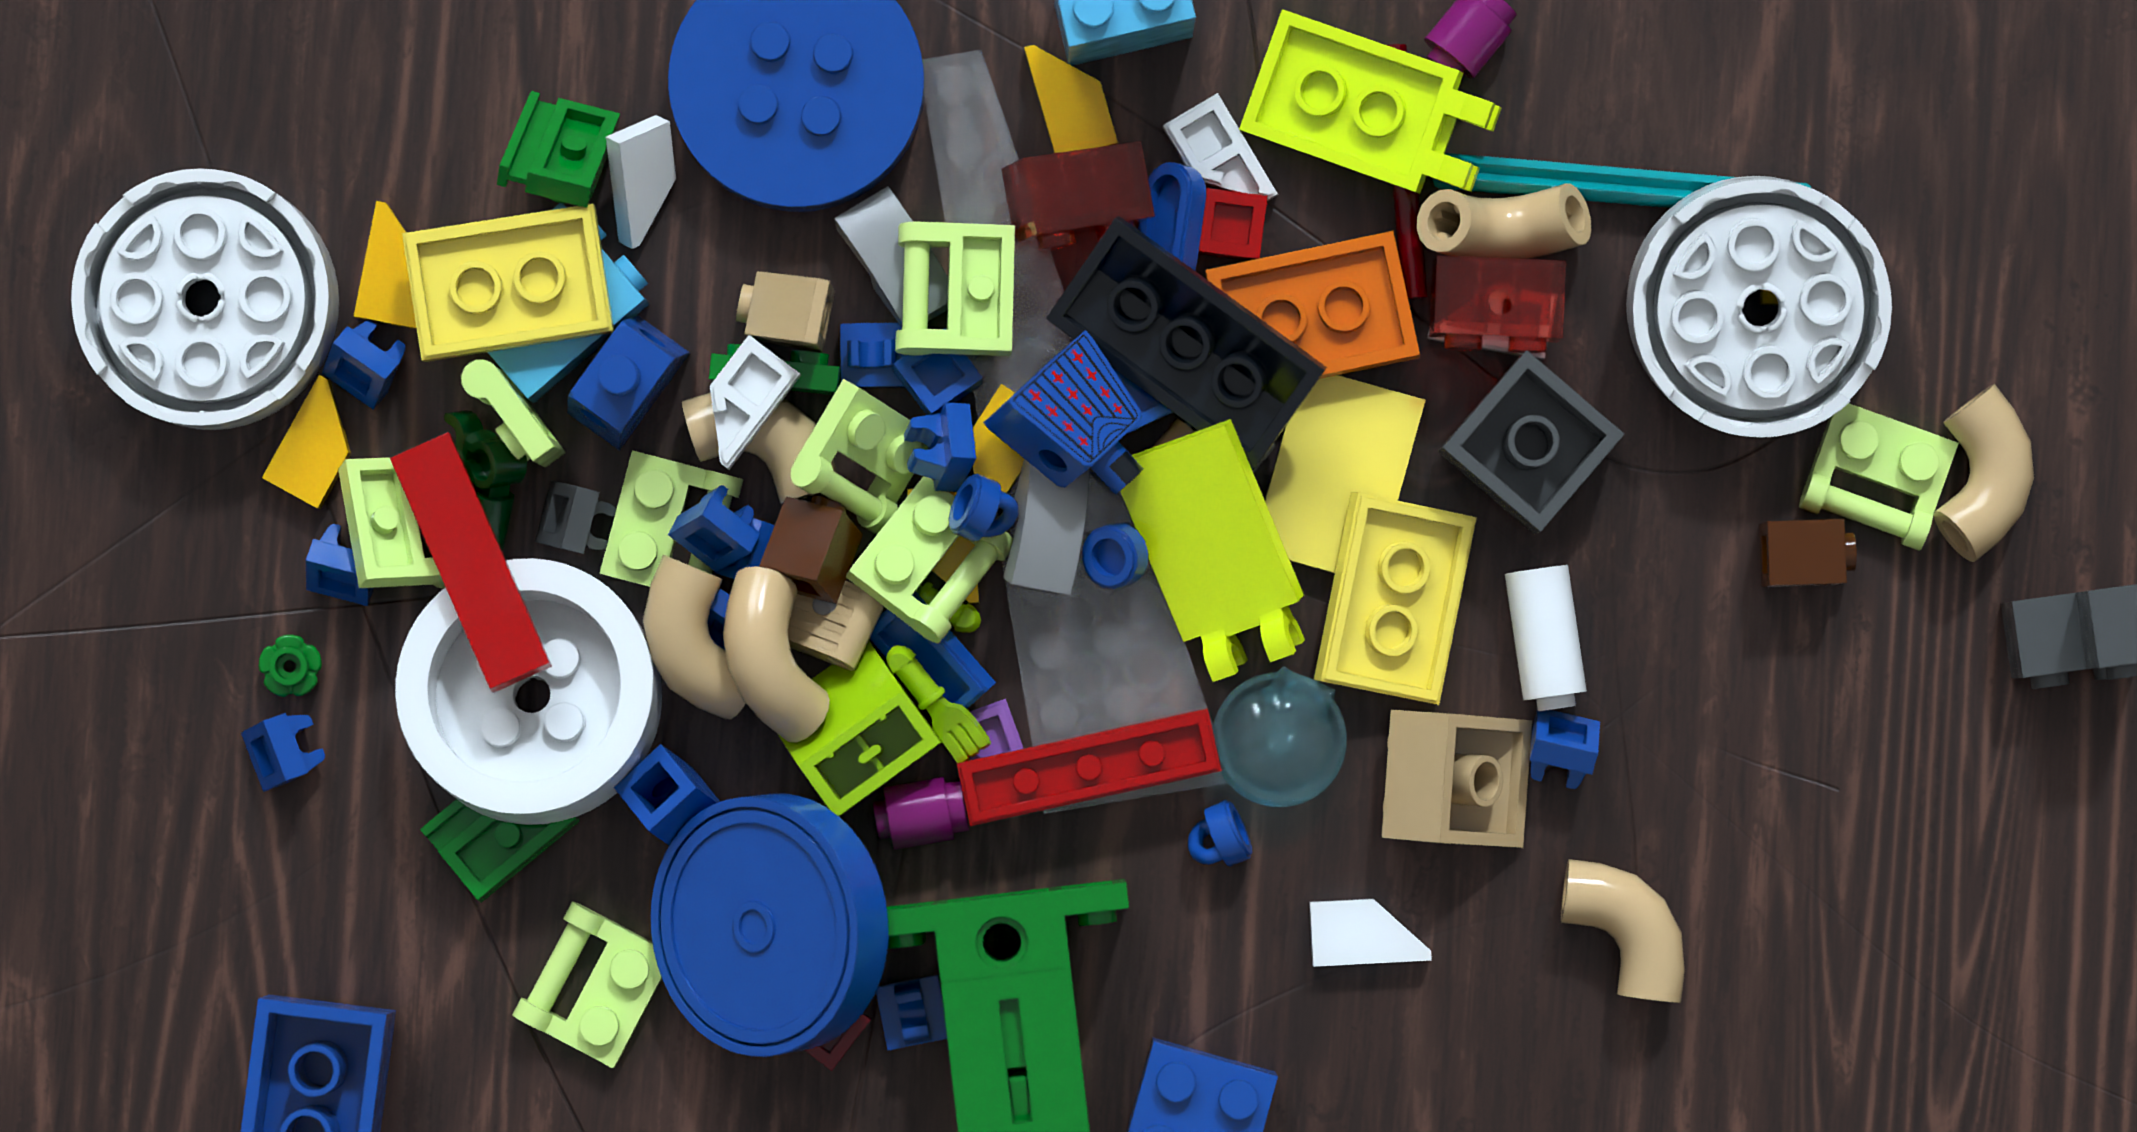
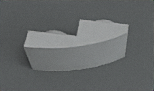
[834,186,948,327]
[1003,459,1089,595]

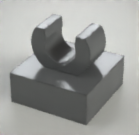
[535,481,616,554]

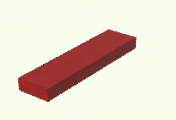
[390,432,552,693]
[957,708,1222,826]

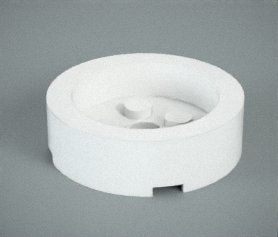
[71,169,339,430]
[1626,176,1892,437]
[396,558,662,825]

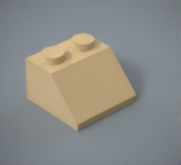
[1382,710,1532,848]

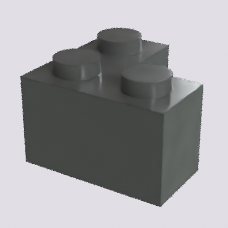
[2001,584,2137,689]

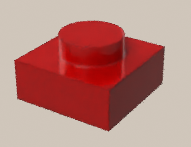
[1198,188,1268,260]

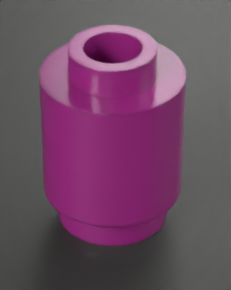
[1424,0,1517,79]
[873,777,969,850]

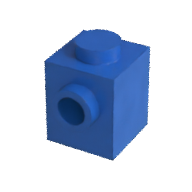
[613,744,720,845]

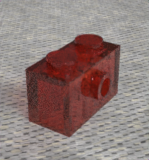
[1001,141,1155,251]
[1429,255,1566,353]

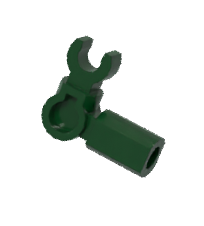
[444,410,527,552]

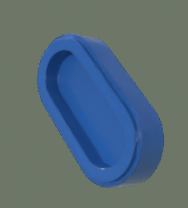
[1138,162,1206,271]

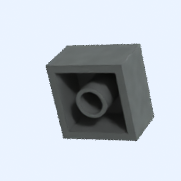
[1437,350,1624,534]

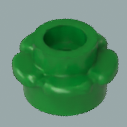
[258,634,322,697]

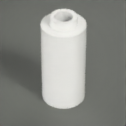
[1505,565,1587,711]

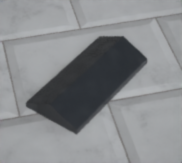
[1046,215,1327,470]

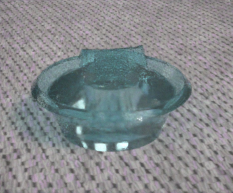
[1213,666,1347,807]

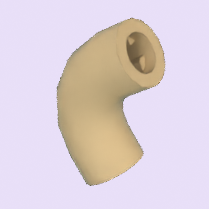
[1417,183,1591,262]
[1934,384,2034,562]
[682,392,837,504]
[643,555,745,719]
[723,566,830,742]
[1561,859,1685,1003]

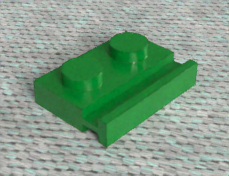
[497,91,620,208]
[420,799,580,903]

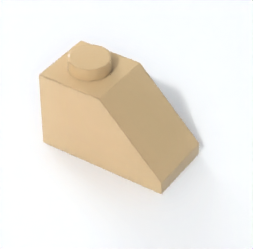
[736,271,835,353]

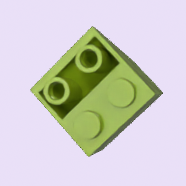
[778,641,942,817]

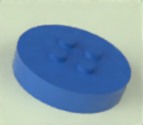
[668,0,925,212]
[650,794,889,1057]

